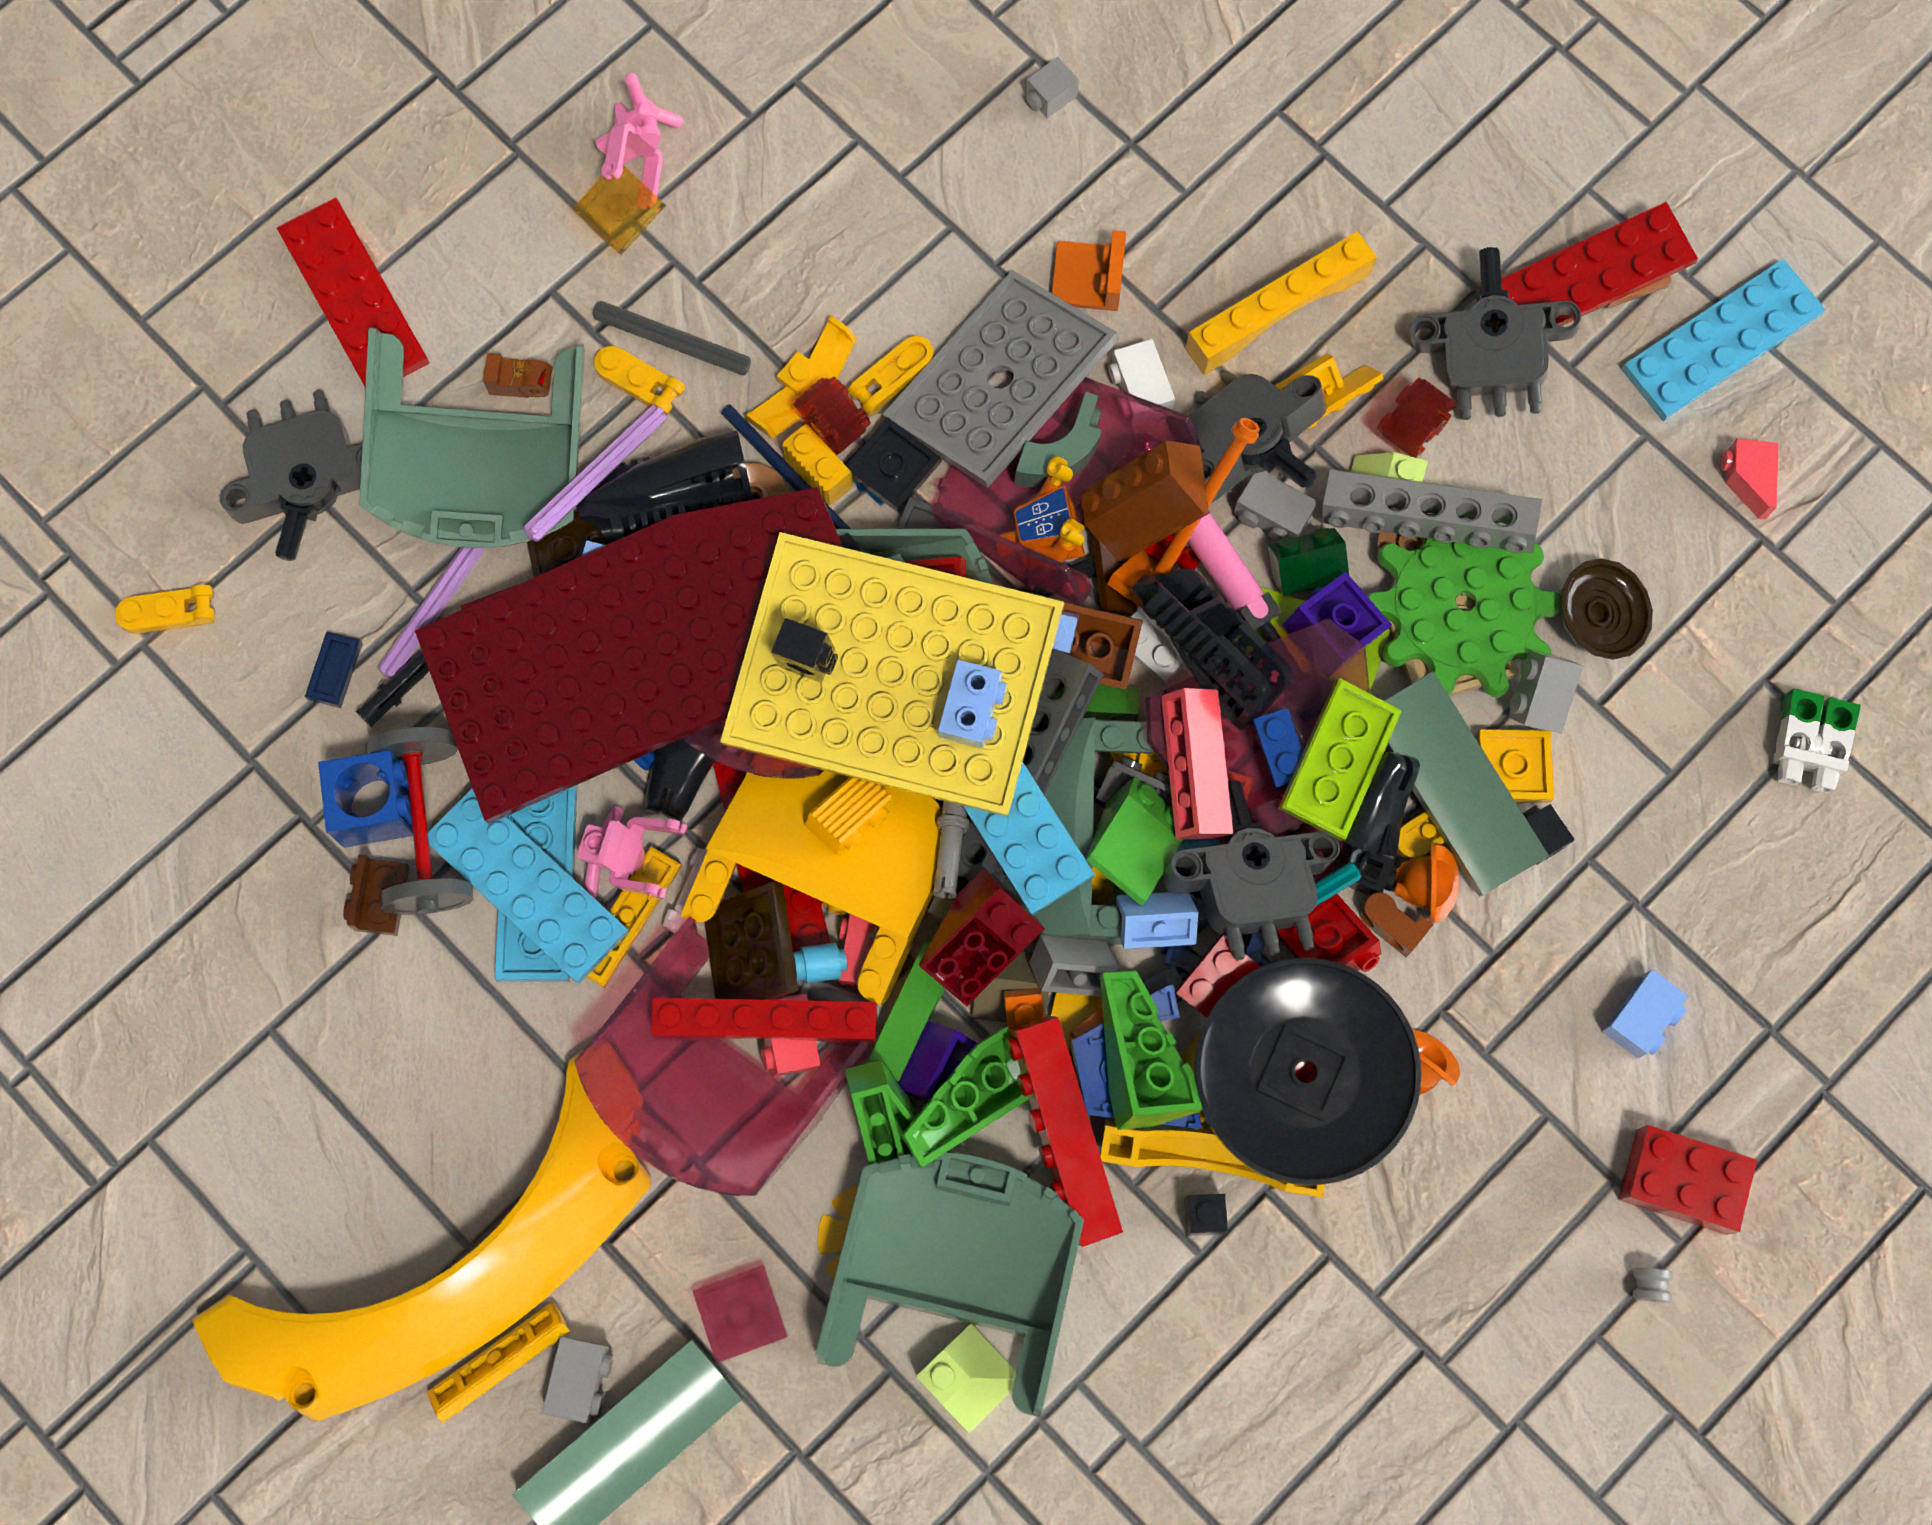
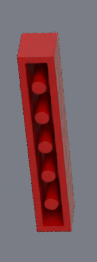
[1006,1015,1123,1247]

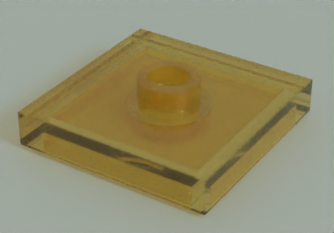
[573,164,666,255]

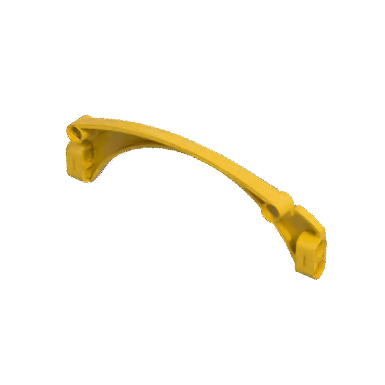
[192,1036,651,1421]

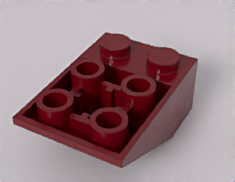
[919,868,1045,1006]

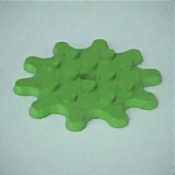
[1367,514,1561,697]

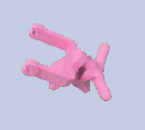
[596,73,683,211]
[577,806,687,899]

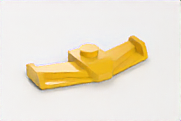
[745,315,857,439]

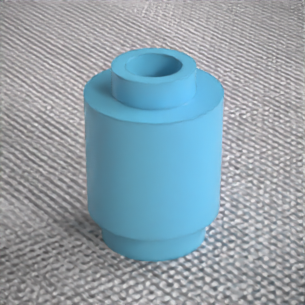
[793,943,847,984]

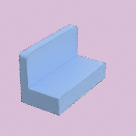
[1116,892,1198,949]

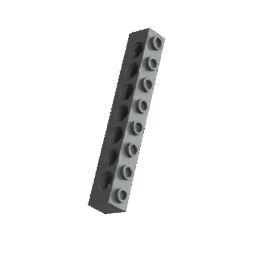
[928,649,1104,920]

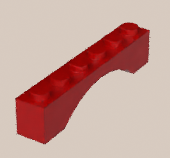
[651,998,877,1044]

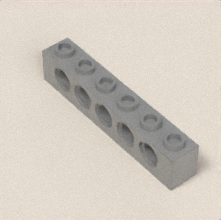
[1322,469,1542,553]

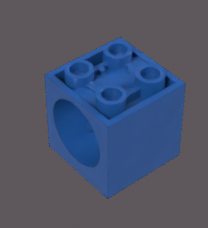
[318,750,413,848]

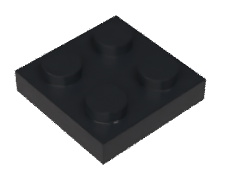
[846,417,941,513]

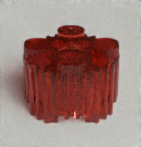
[791,376,871,456]
[1376,377,1457,458]

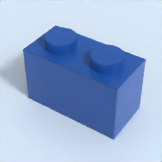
[1251,708,1303,792]

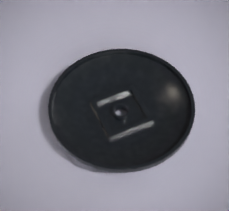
[1195,958,1422,1185]

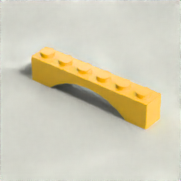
[1185,231,1377,375]
[1100,1117,1325,1198]

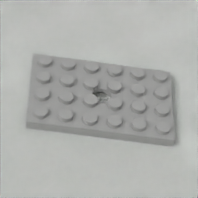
[882,270,1118,488]

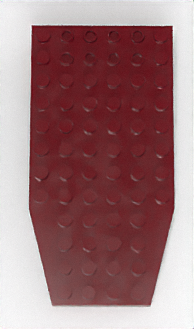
[415,487,844,824]

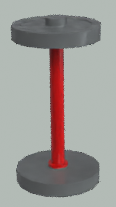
[365,727,474,915]

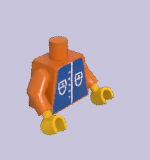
[999,456,1085,567]

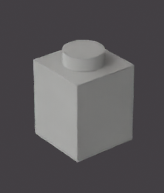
[1026,57,1079,119]

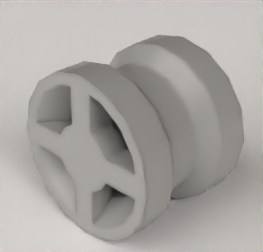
[1632,1268,1672,1302]

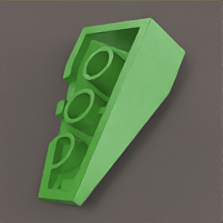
[1100,971,1203,1130]
[902,1026,1029,1168]

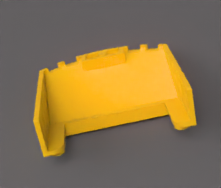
[680,754,942,1005]

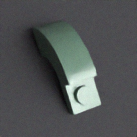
[1014,391,1102,488]

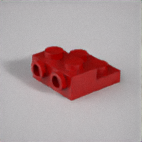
[1277,894,1382,972]

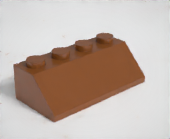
[1081,440,1209,562]
[1051,602,1143,690]

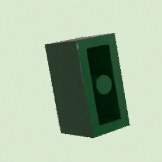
[1268,528,1349,596]

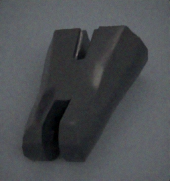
[644,727,725,822]
[1342,752,1420,857]

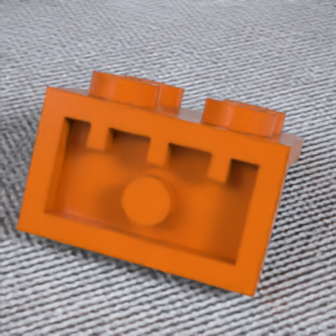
[1052,230,1126,311]

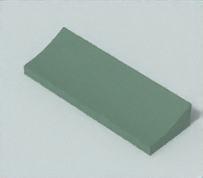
[1385,671,1549,897]
[512,1340,743,1525]

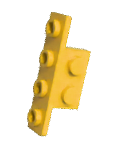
[1275,353,1384,429]

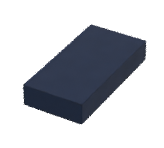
[305,632,363,708]

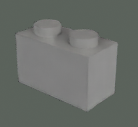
[1234,472,1318,542]
[1509,649,1583,734]
[1029,935,1120,997]
[542,1337,613,1423]

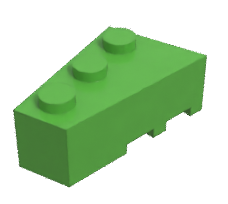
[844,1060,920,1165]

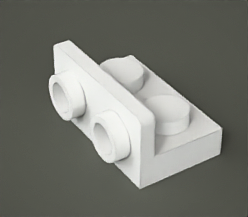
[1131,606,1184,685]

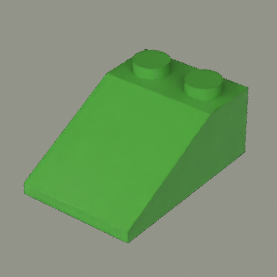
[1086,776,1183,906]

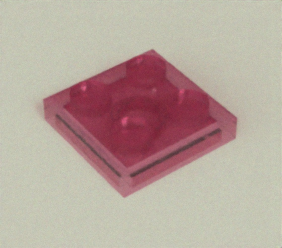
[692,1265,788,1364]

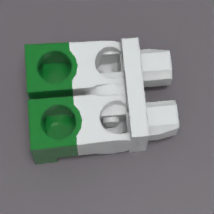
[1772,688,1861,794]

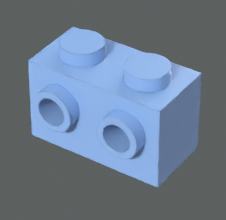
[938,660,1007,749]

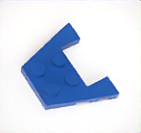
[1070,985,1202,1129]

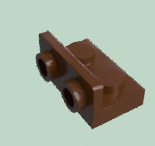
[343,854,410,936]

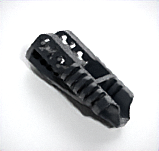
[576,430,753,543]
[1132,568,1293,731]

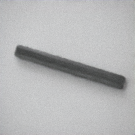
[592,301,751,376]

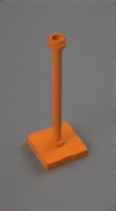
[1107,418,1260,609]

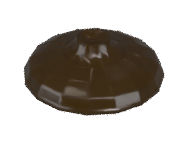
[1560,558,1653,660]

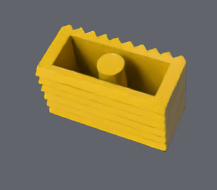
[783,424,853,505]
[805,777,892,855]

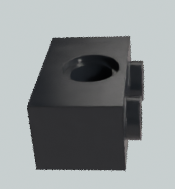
[771,618,838,683]

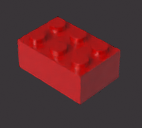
[1618,1125,1757,1235]

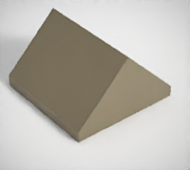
[972,951,1049,1023]

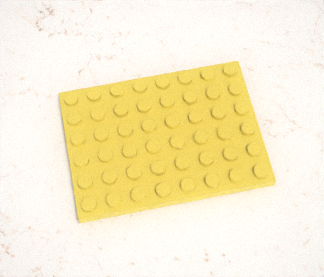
[720,532,1064,817]

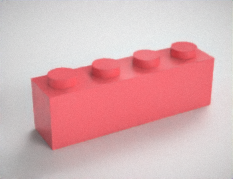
[1161,688,1233,839]

